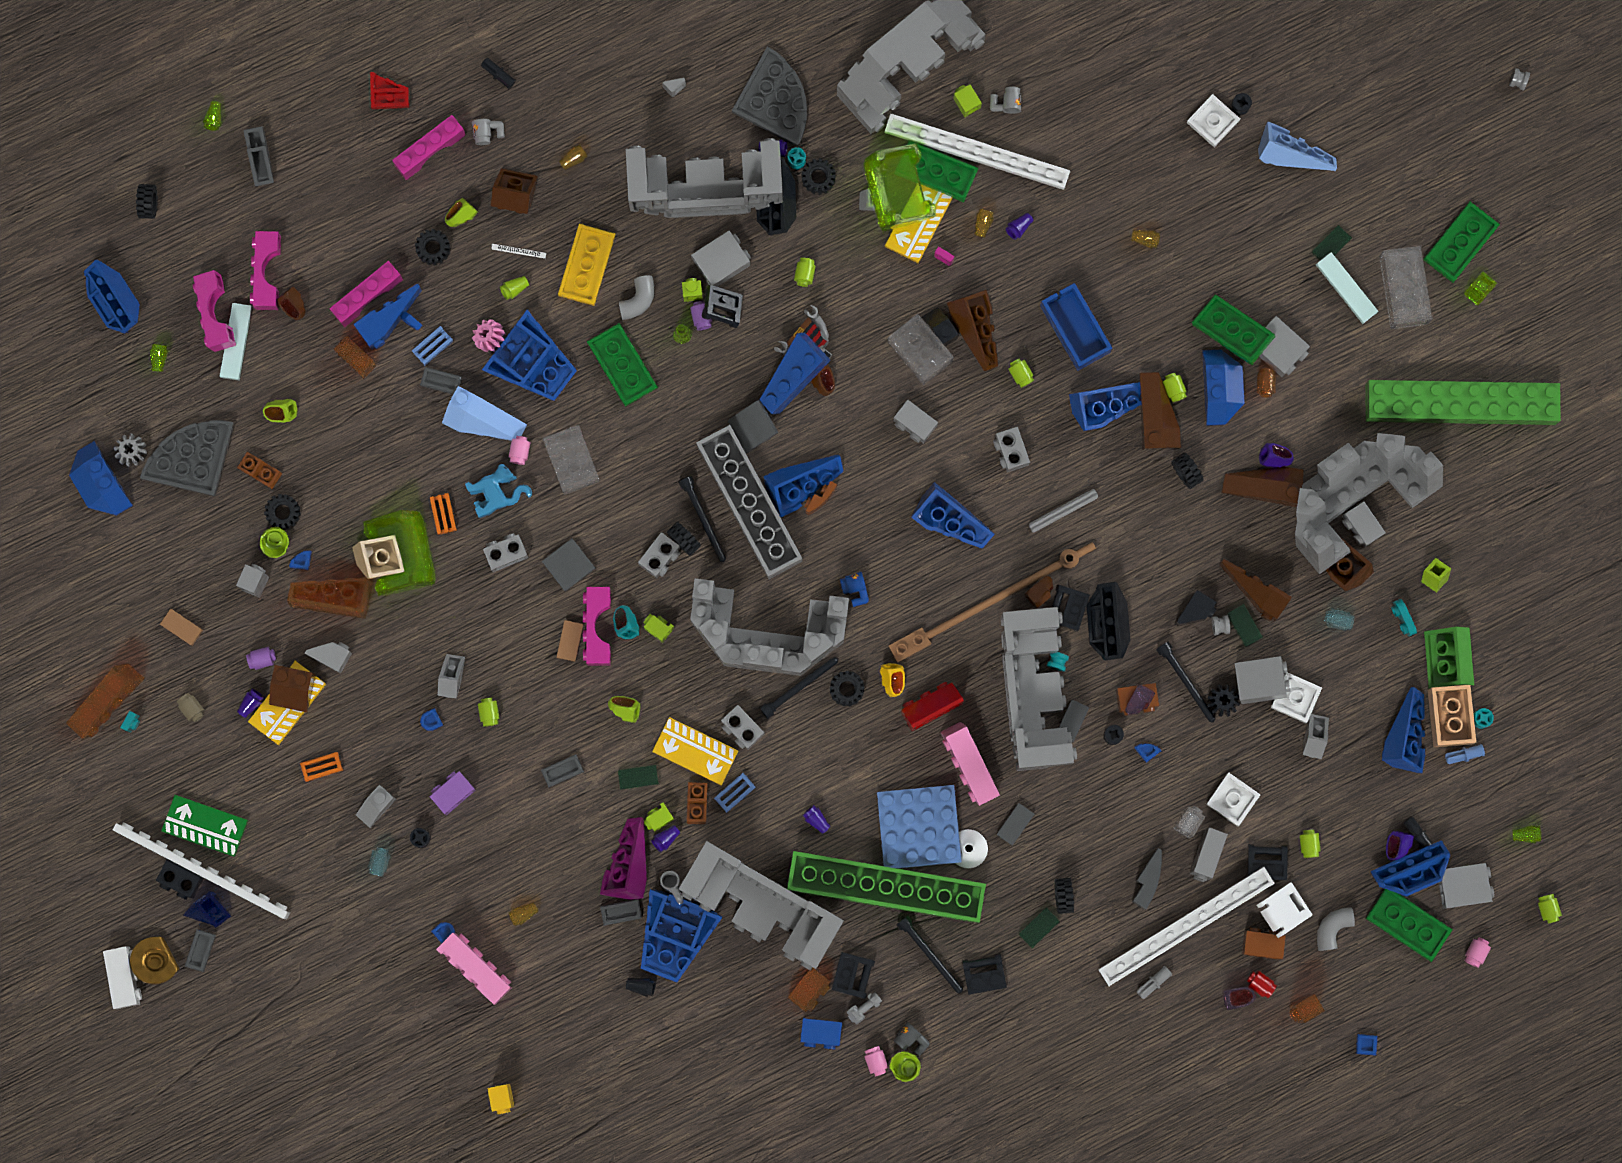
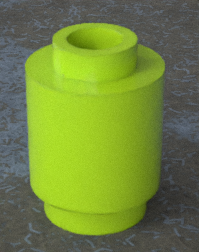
[794,258,816,287]
[1008,358,1034,388]
[1163,373,1187,402]
[477,698,500,727]
[1299,829,1321,858]
[1538,894,1562,924]

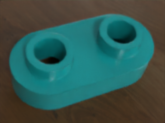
[1391,599,1417,637]

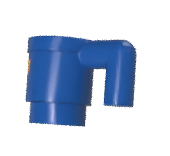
[840,572,869,607]

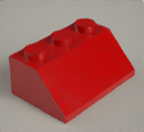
[901,682,964,731]

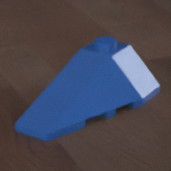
[354,284,422,350]
[1069,382,1141,431]
[763,454,843,517]
[911,482,994,548]
[1382,687,1425,773]

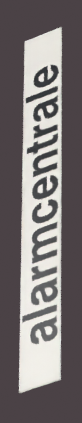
[492,244,546,258]

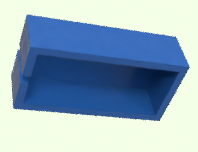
[1040,283,1112,371]

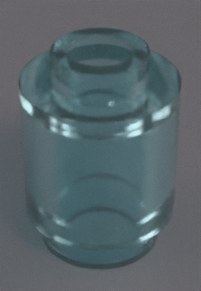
[1324,608,1355,631]
[367,847,391,877]

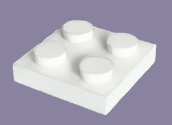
[1187,94,1240,148]
[1271,673,1322,723]
[1206,772,1260,827]

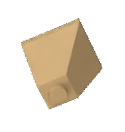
[352,535,405,579]

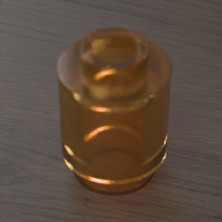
[1257,368,1276,398]

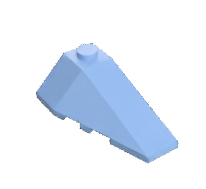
[1258,122,1337,171]
[442,386,527,441]

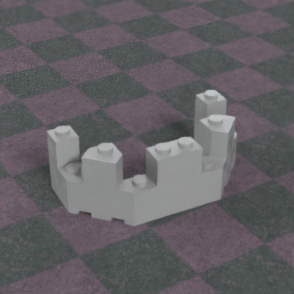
[837,0,986,134]
[626,138,783,218]
[1295,433,1443,574]
[690,579,849,676]
[1001,607,1077,771]
[679,841,844,971]

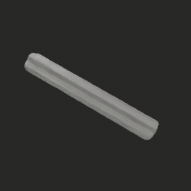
[1029,489,1098,532]

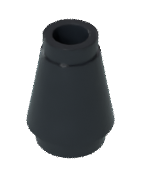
[626,978,656,997]

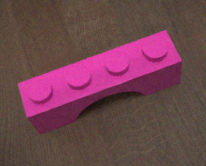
[392,115,466,180]
[250,231,281,310]
[330,261,403,328]
[193,270,236,352]
[583,587,611,666]

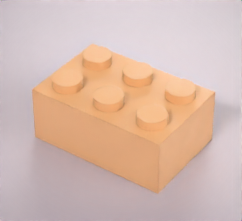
[1428,685,1476,748]

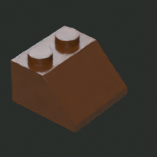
[491,168,538,214]
[269,665,316,713]

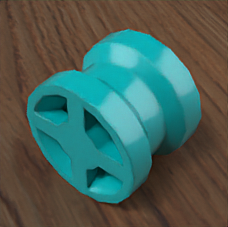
[787,147,806,170]
[1046,652,1069,672]
[1473,708,1494,729]

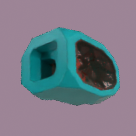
[613,605,639,640]

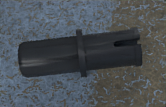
[481,58,516,89]
[1404,817,1433,849]

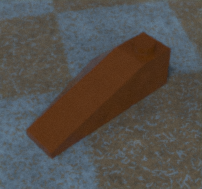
[947,290,998,371]
[1139,372,1181,449]
[1221,466,1304,507]
[1326,536,1374,592]
[1219,559,1292,621]

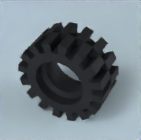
[802,158,836,195]
[136,184,158,219]
[415,229,451,266]
[1171,452,1204,489]
[264,494,301,530]
[666,521,701,556]
[830,671,864,707]
[1054,878,1074,914]

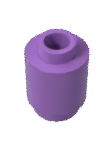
[690,301,713,330]
[246,647,276,670]

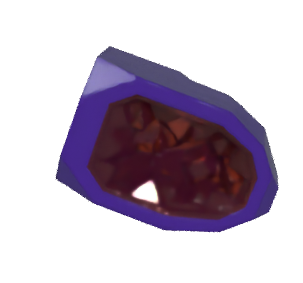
[1259,443,1294,468]
[1386,830,1413,862]

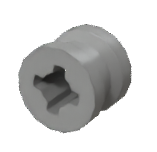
[1509,68,1530,90]
[1212,615,1230,635]

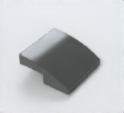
[728,400,778,454]

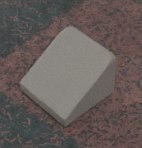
[662,78,686,97]
[859,189,883,211]

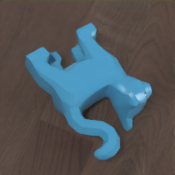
[465,464,532,518]

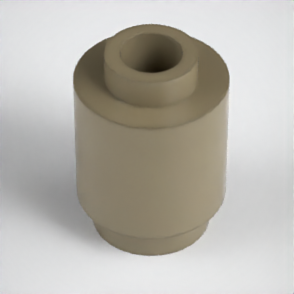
[177,693,205,722]

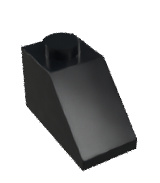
[921,307,959,349]
[1175,590,1217,626]

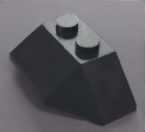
[756,158,797,236]
[1086,582,1131,661]

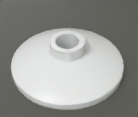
[956,829,988,868]

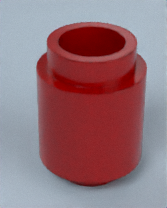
[1247,970,1277,998]

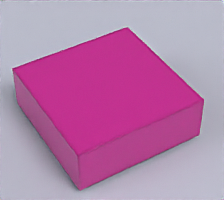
[934,246,955,266]

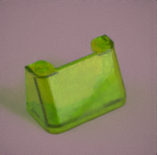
[864,143,936,231]
[363,510,436,596]

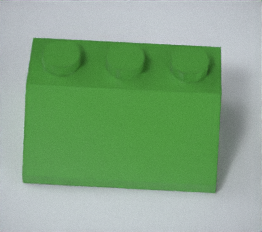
[1424,627,1474,689]

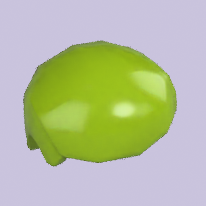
[260,527,289,558]
[889,1051,921,1082]

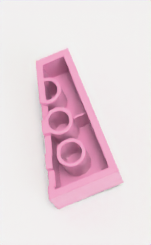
[940,722,1000,806]
[436,933,512,1005]

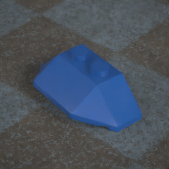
[84,260,140,333]
[1202,350,1245,426]
[69,441,133,516]
[1371,840,1450,896]

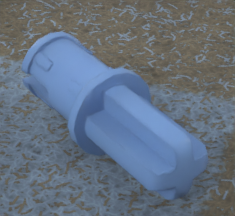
[1445,744,1485,764]

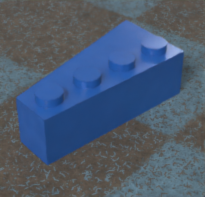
[760,333,831,414]

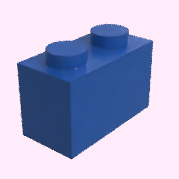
[801,1018,842,1049]

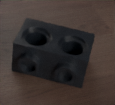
[156,860,204,900]

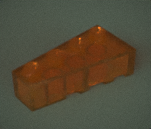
[287,577,373,619]
[66,663,145,739]

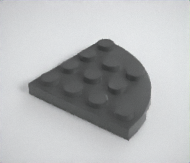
[732,46,807,147]
[140,420,234,497]

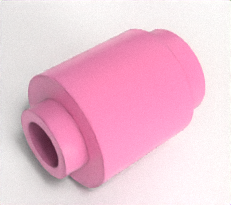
[509,436,531,465]
[1464,937,1491,968]
[864,1046,889,1077]

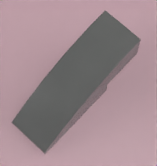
[243,126,274,186]
[1132,848,1162,910]

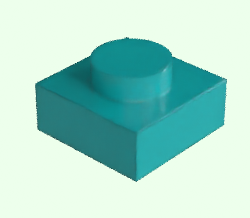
[120,711,140,733]

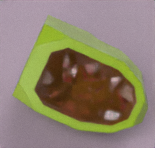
[445,198,478,227]
[263,399,297,422]
[608,696,640,723]

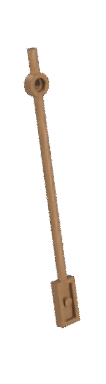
[888,542,1096,663]

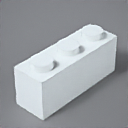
[103,946,142,1009]

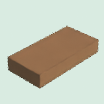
[160,609,203,646]
[556,620,584,662]

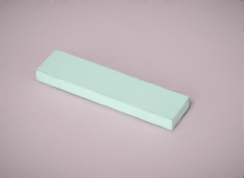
[1316,252,1378,324]
[220,303,252,380]

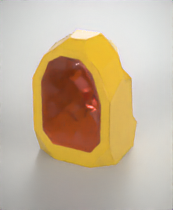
[880,663,905,697]

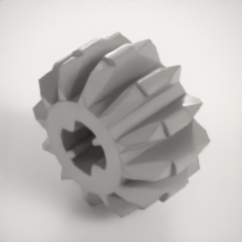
[114,434,147,467]

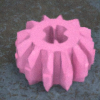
[472,319,505,352]

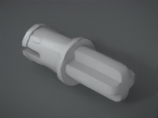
[1137,966,1172,999]

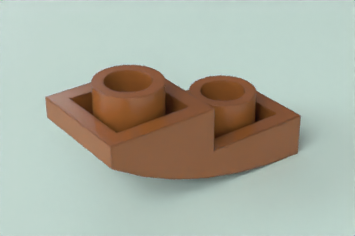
[237,452,282,489]
[804,481,837,515]
[687,782,708,824]

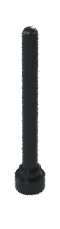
[678,476,726,562]
[1156,641,1216,723]
[759,657,838,719]
[896,915,963,993]

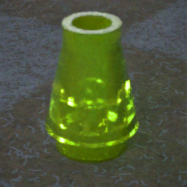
[203,101,222,131]
[673,324,692,344]
[149,344,168,372]
[1512,825,1541,844]

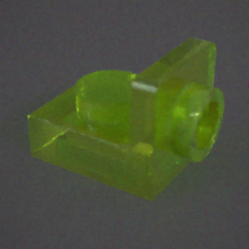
[1464,271,1497,305]

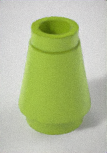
[500,276,529,300]

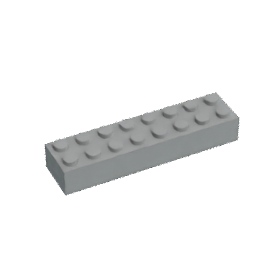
[696,425,802,579]

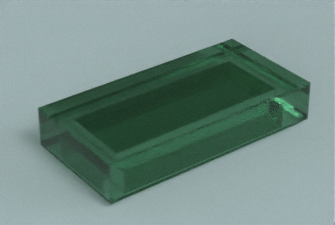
[1311,225,1352,261]
[1227,604,1263,647]
[618,765,659,790]
[1018,907,1060,948]

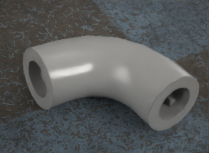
[619,275,654,320]
[1317,907,1355,951]

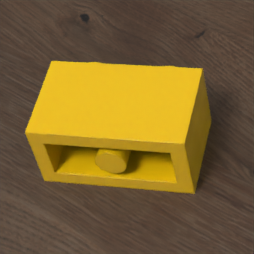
[487,1084,514,1115]

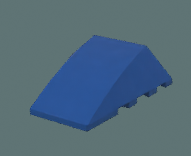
[482,309,577,401]
[641,889,722,982]

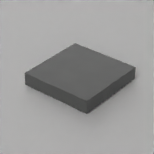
[542,538,596,592]

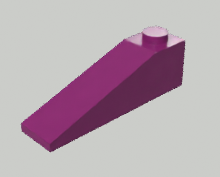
[600,817,647,900]

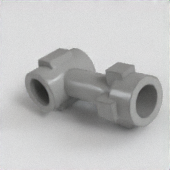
[847,992,882,1025]

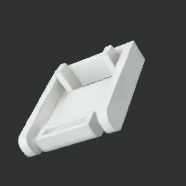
[1257,882,1312,938]

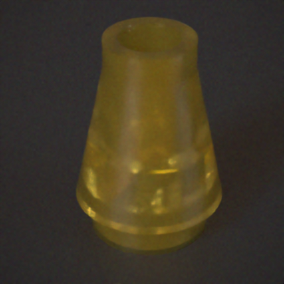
[559,144,588,170]
[974,209,994,238]
[1131,230,1160,249]
[508,902,538,926]

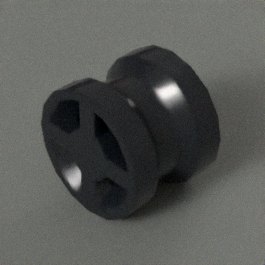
[1231,93,1252,115]
[1103,725,1124,745]
[410,828,431,848]

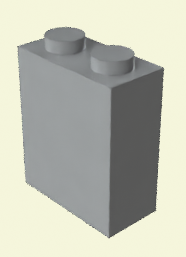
[691,231,751,287]
[1259,316,1310,377]
[1235,656,1290,704]
[1190,828,1228,882]
[1438,863,1494,909]

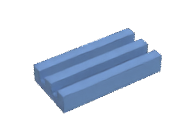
[412,326,453,366]
[714,773,756,813]

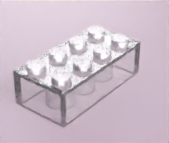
[1379,246,1432,329]

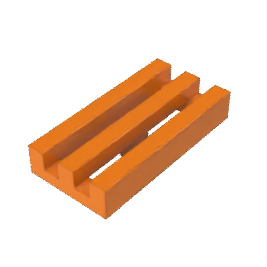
[430,493,457,535]
[300,752,343,782]

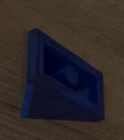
[183,891,231,928]

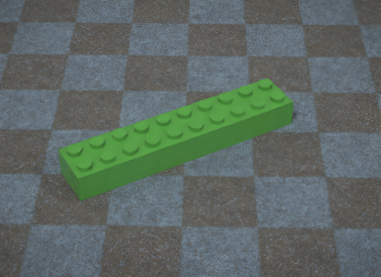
[1365,380,1561,425]
[787,851,986,923]

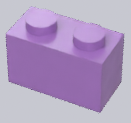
[429,772,476,815]

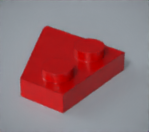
[370,72,409,109]

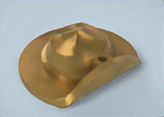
[130,937,179,984]

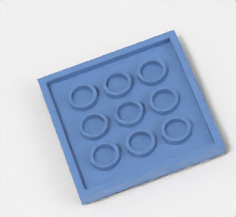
[877,785,962,869]

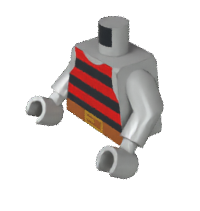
[774,305,832,359]

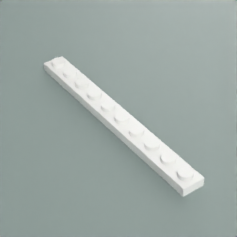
[885,114,1070,190]
[113,822,290,920]
[1098,867,1275,986]

